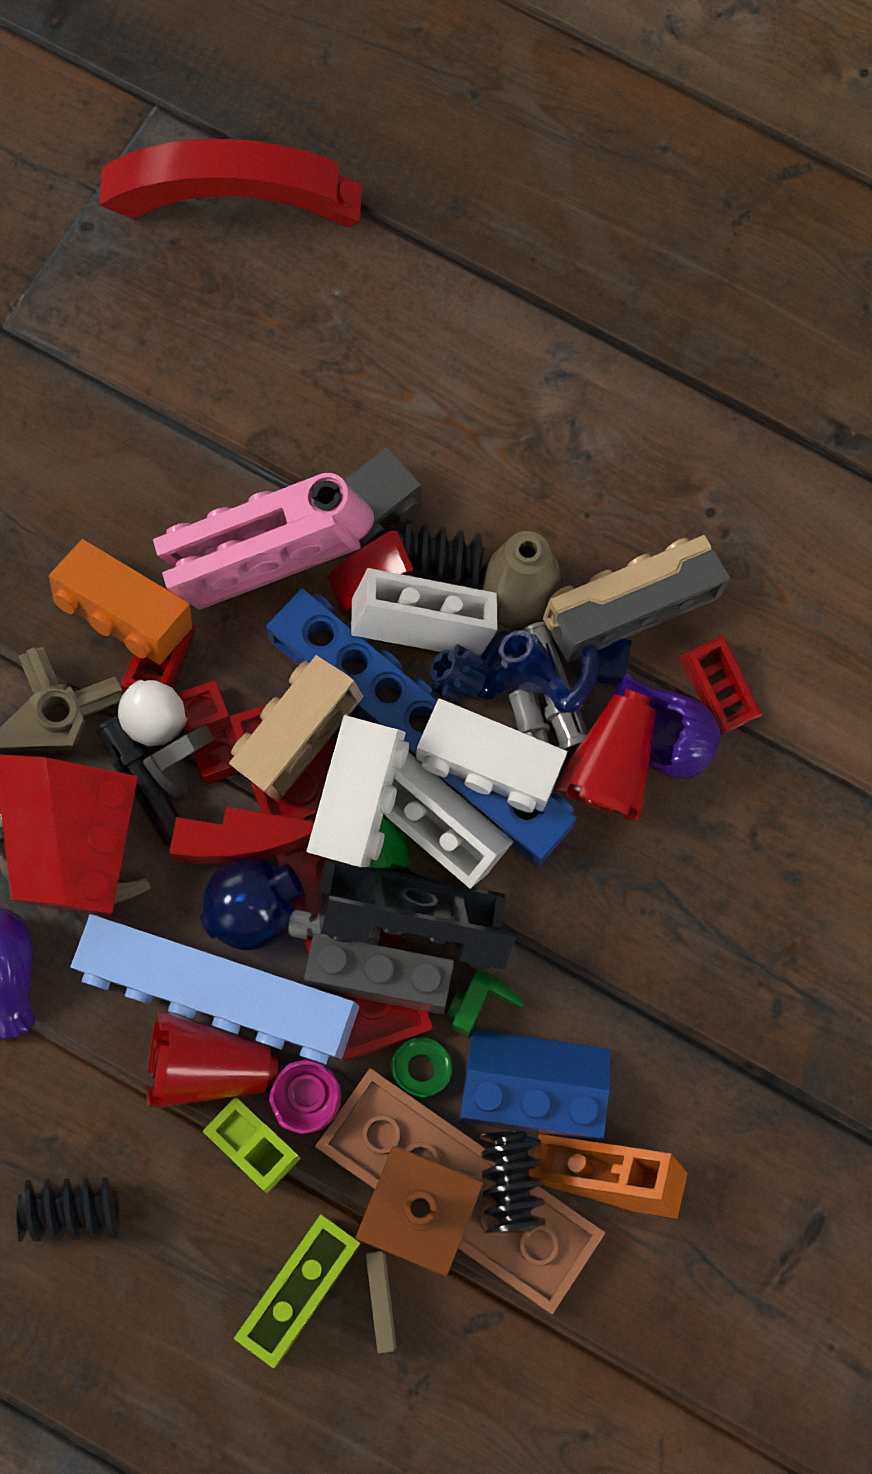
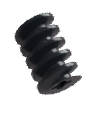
[398,520,485,589]
[480,1131,546,1234]
[16,1177,120,1242]

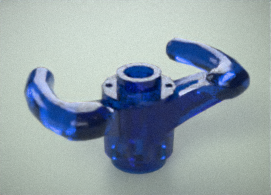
[477,631,600,713]

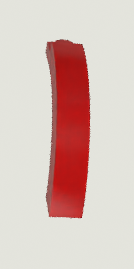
[99,139,362,228]

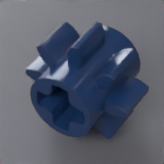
[430,644,485,704]

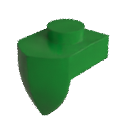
[447,969,524,1038]

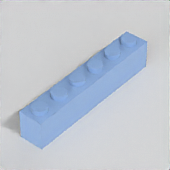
[71,914,360,1064]

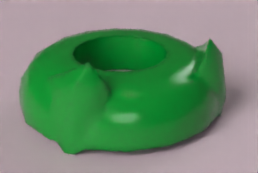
[390,1037,452,1101]

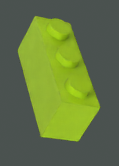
[233,1214,361,1368]

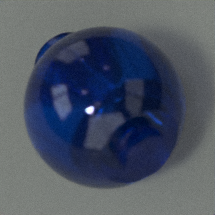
[200,858,305,951]

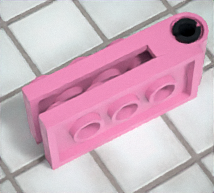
[153,473,374,610]

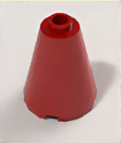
[554,689,657,822]
[146,1011,278,1108]

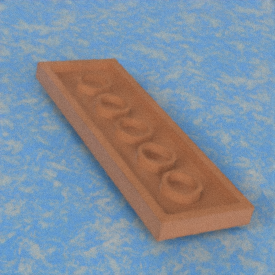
[315,1068,605,1315]

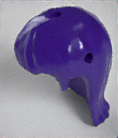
[612,673,720,779]
[0,908,35,1040]

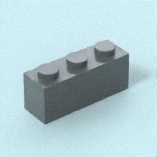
[304,933,454,1015]

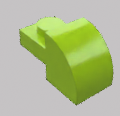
[202,1097,301,1194]

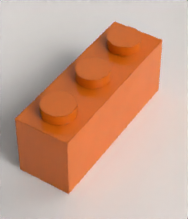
[49,539,192,665]

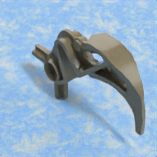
[0,647,151,912]

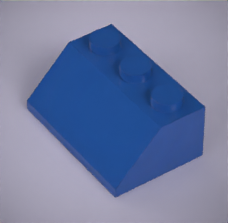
[459,1029,610,1143]

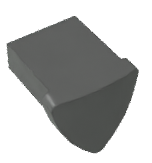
[143,724,215,799]

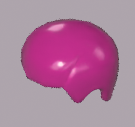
[269,1059,342,1135]

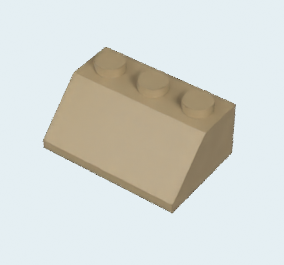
[229,655,364,803]

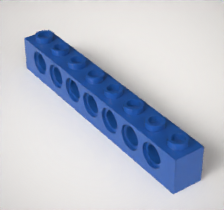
[266,588,577,868]

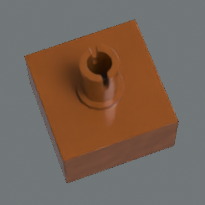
[355,1146,483,1278]

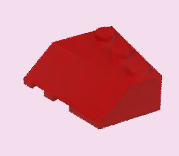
[0,755,138,918]

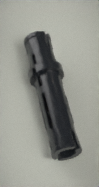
[96,716,180,846]

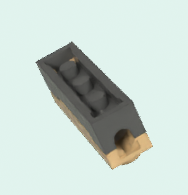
[543,535,730,663]

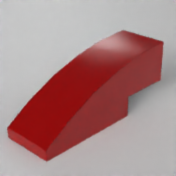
[169,807,314,865]

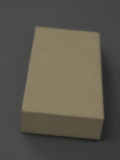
[366,1251,397,1354]

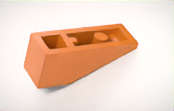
[529,1134,688,1219]

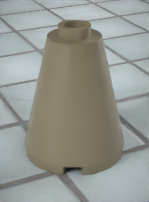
[477,531,565,630]

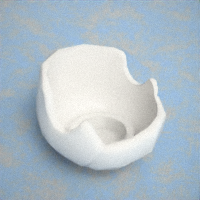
[118,680,187,746]

